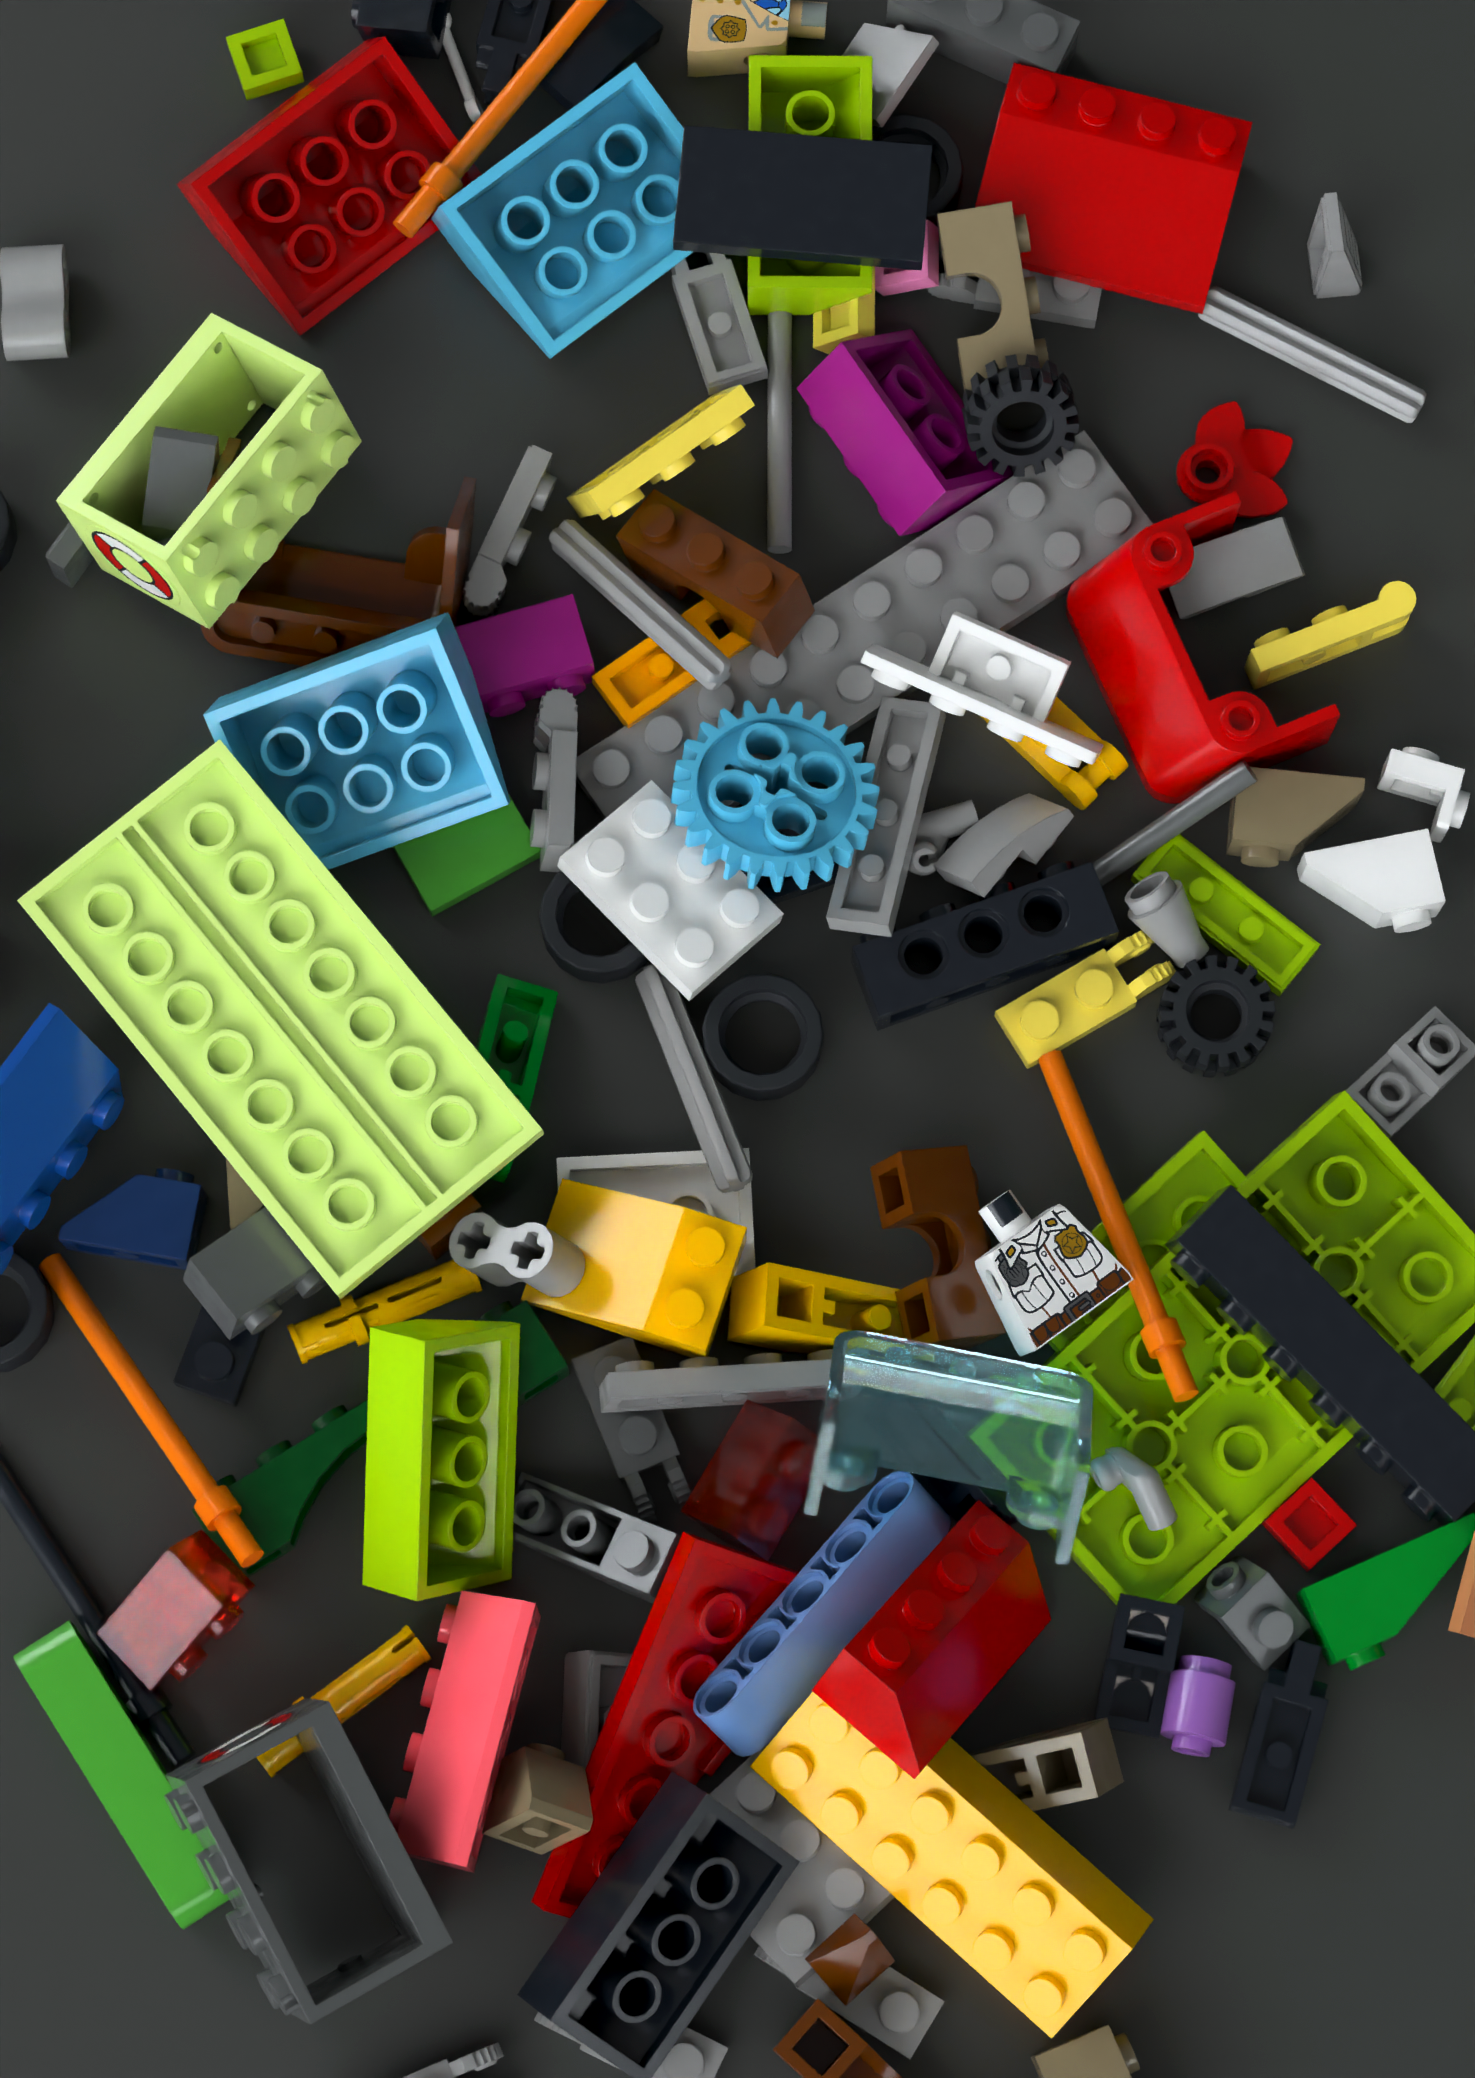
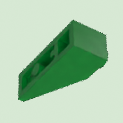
[475,974,558,1183]
[1296,1512,1475,1671]

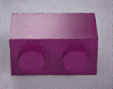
[455,594,595,717]

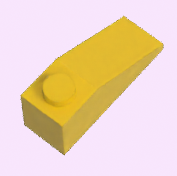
[727,1262,935,1362]

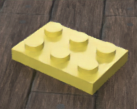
[567,384,755,520]

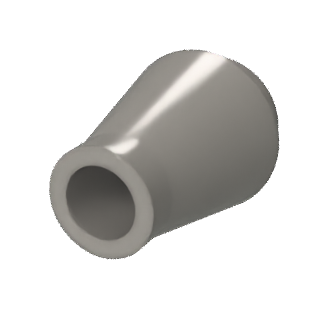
[1125,871,1209,968]

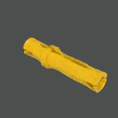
[287,1259,482,1364]
[256,1625,431,1778]

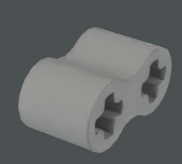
[0,244,71,361]
[449,1212,585,1297]

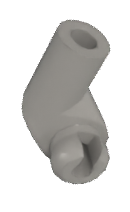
[908,799,979,876]
[1089,1447,1178,1531]

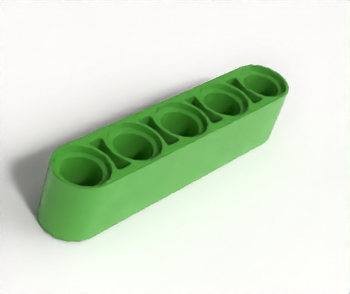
[13,1620,230,1930]

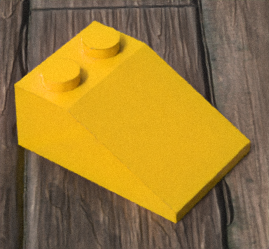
[521,1178,747,1358]

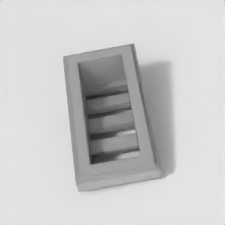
[1307,192,1363,299]

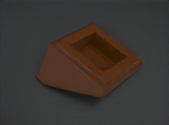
[805,1913,895,2006]

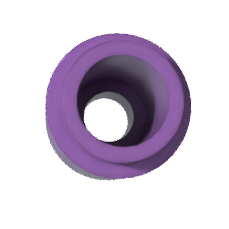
[1160,1655,1236,1757]

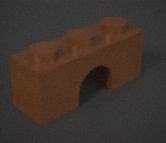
[616,489,815,658]
[870,1145,1006,1355]

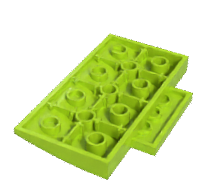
[964,1090,1475,1605]

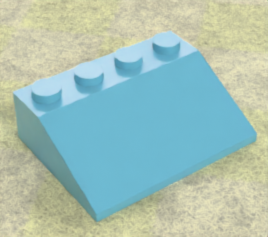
[431,62,693,359]
[203,612,510,870]

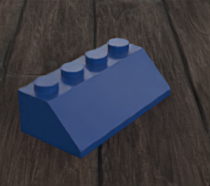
[0,1003,124,1275]

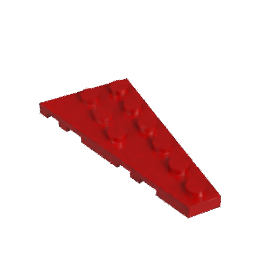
[531,1532,799,1918]

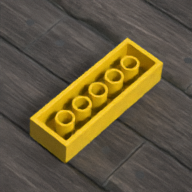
[750,1692,1154,2039]

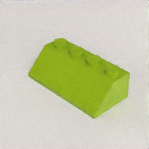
[747,55,872,315]
[362,1319,520,1601]

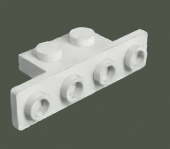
[861,611,1104,768]

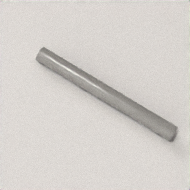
[767,311,792,554]

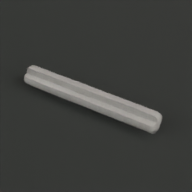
[1198,286,1427,423]
[549,519,733,690]
[635,964,753,1193]

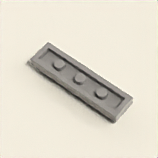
[826,697,946,937]
[599,1349,868,1413]

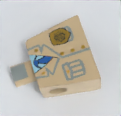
[687,0,827,77]

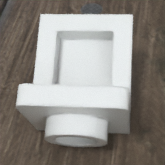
[1377,747,1470,843]

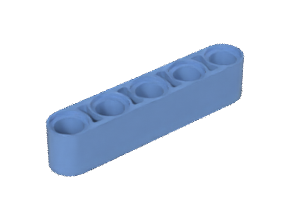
[693,1470,951,1757]

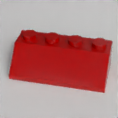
[811,1500,1051,1779]

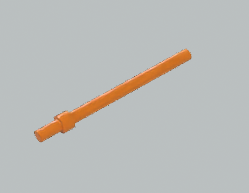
[393,0,608,238]
[1038,1050,1199,1402]
[39,1253,264,1568]

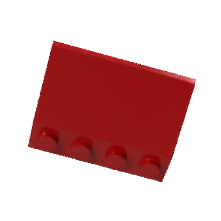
[176,36,482,336]
[975,63,1253,314]

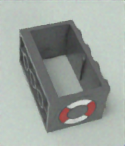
[164,1698,453,2024]

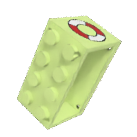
[56,313,362,629]

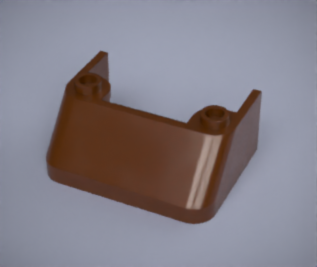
[201,437,477,666]

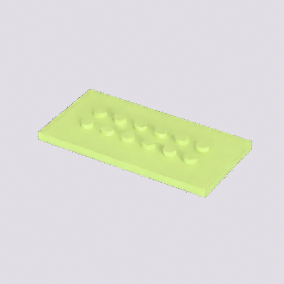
[17,739,544,1299]

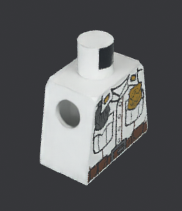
[975,1189,1134,1357]

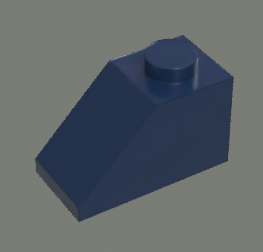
[59,1168,208,1270]

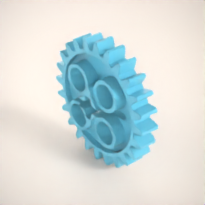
[671,698,880,892]

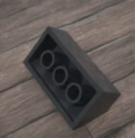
[517,1771,800,2078]

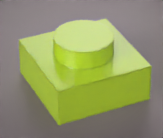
[226,18,304,100]

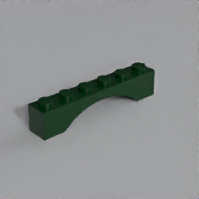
[192,1300,570,1583]

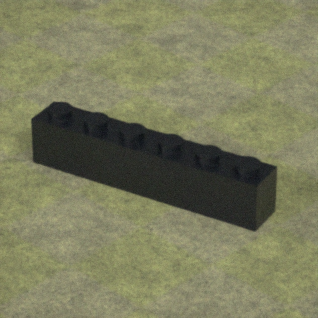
[1164,1185,1475,1523]

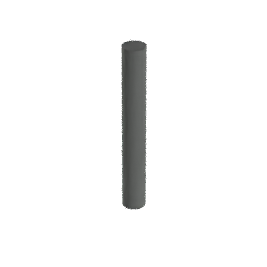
[1092,760,1258,887]

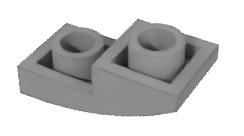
[1169,517,1305,619]
[933,793,1074,897]
[1346,1006,1475,1139]

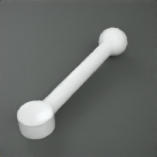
[443,13,483,123]

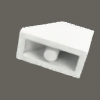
[1297,829,1446,933]

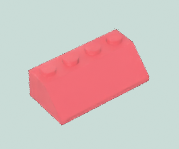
[389,1591,541,1873]

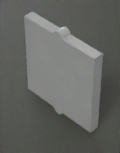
[842,23,939,128]

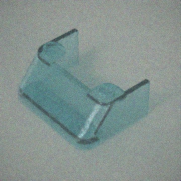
[804,1330,1093,1565]

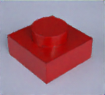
[1262,1477,1357,1572]

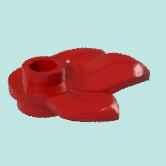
[1176,401,1293,518]

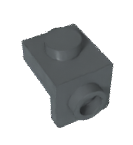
[1194,1555,1311,1671]

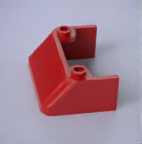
[1065,491,1340,804]

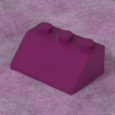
[796,328,1014,536]

